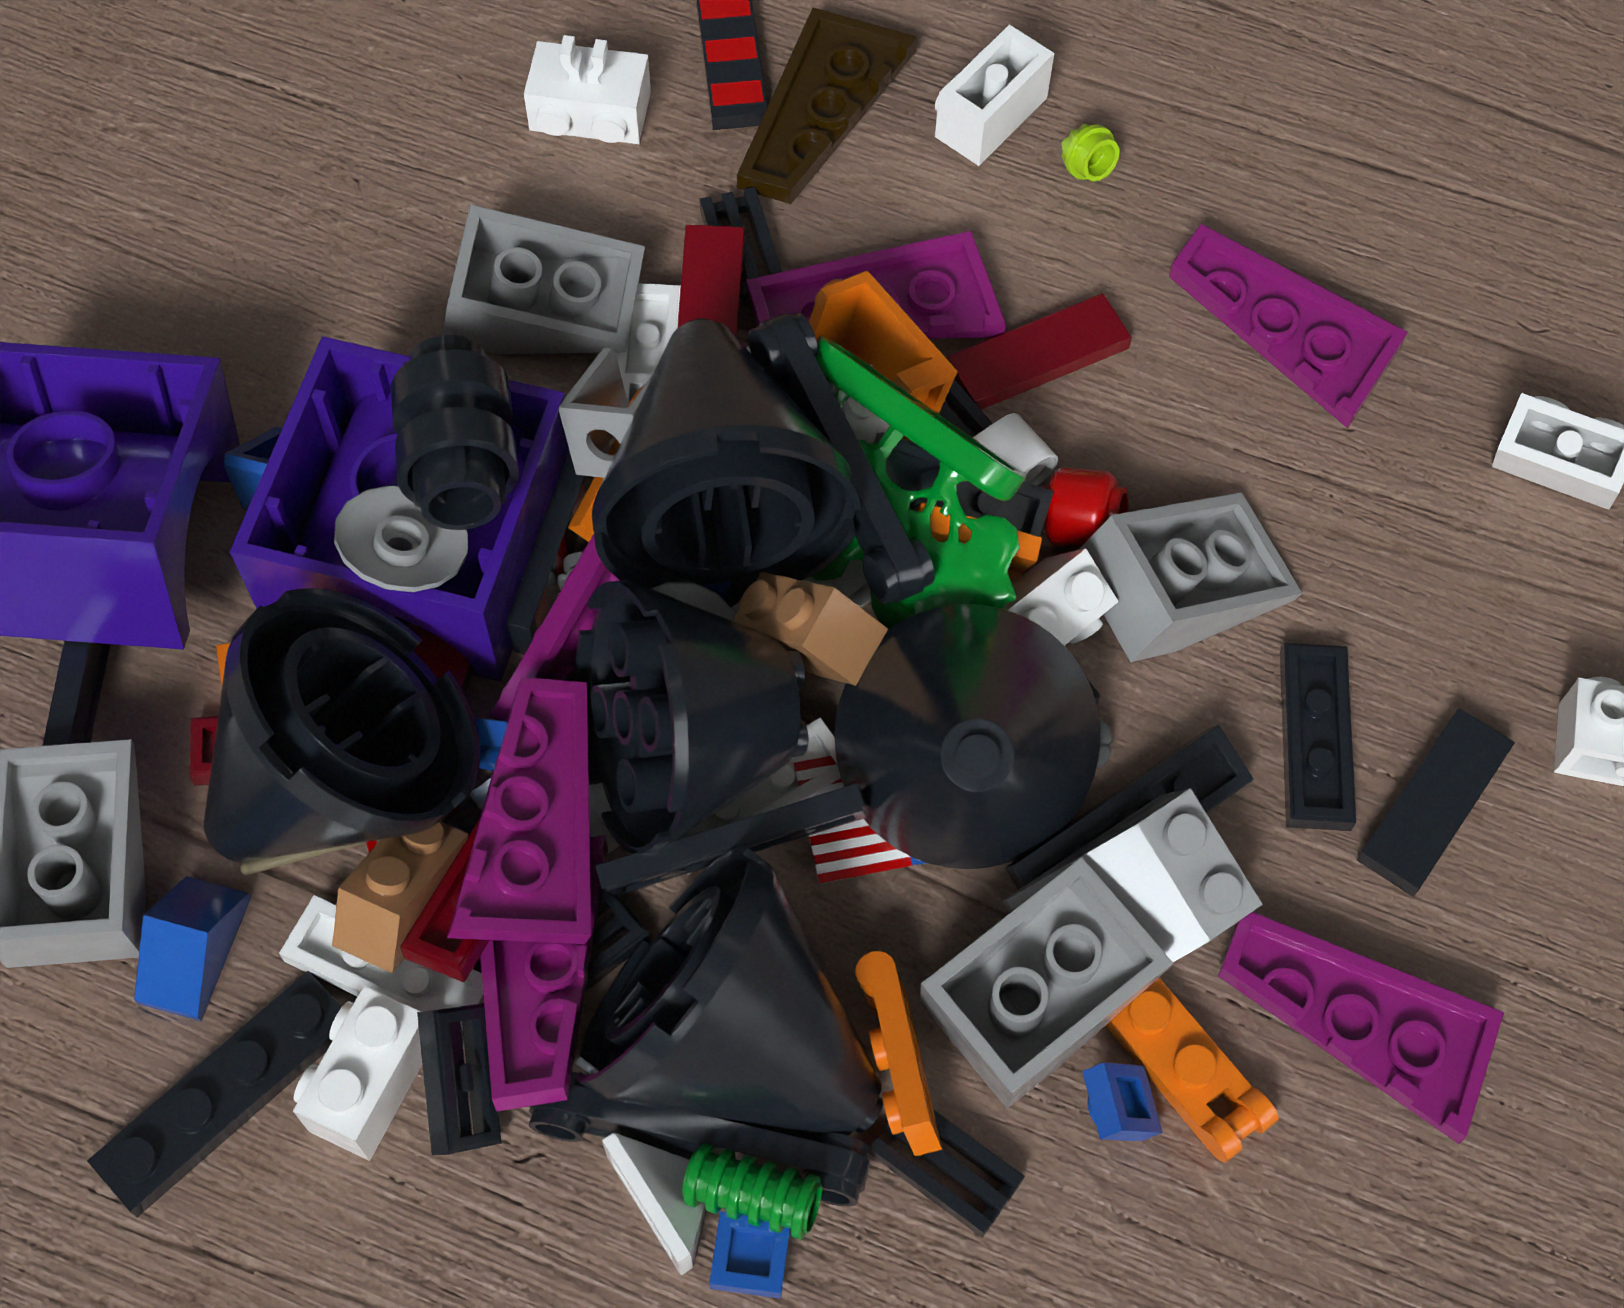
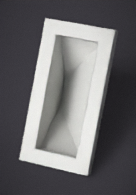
[602,1133,706,1275]

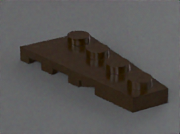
[737,7,917,204]

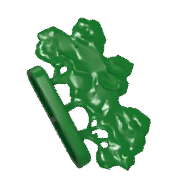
[772,335,1026,629]

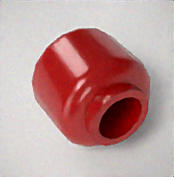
[1039,467,1129,548]

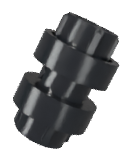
[390,335,519,530]

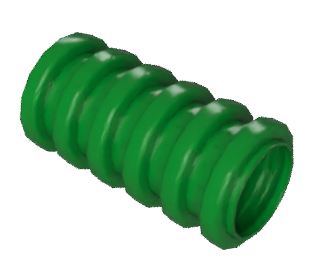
[682,1142,822,1240]

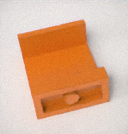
[809,271,958,443]

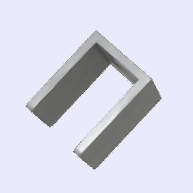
[559,348,653,478]

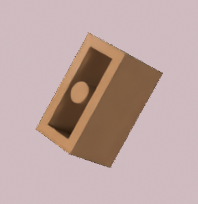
[733,572,888,686]
[332,822,468,974]

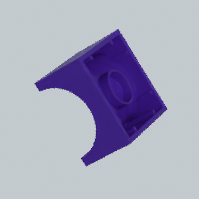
[230,336,569,682]
[0,342,240,650]

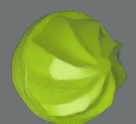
[1061,123,1120,182]

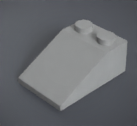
[443,204,645,355]
[1079,492,1303,662]
[0,739,146,968]
[1003,788,1263,962]
[920,857,1174,1109]

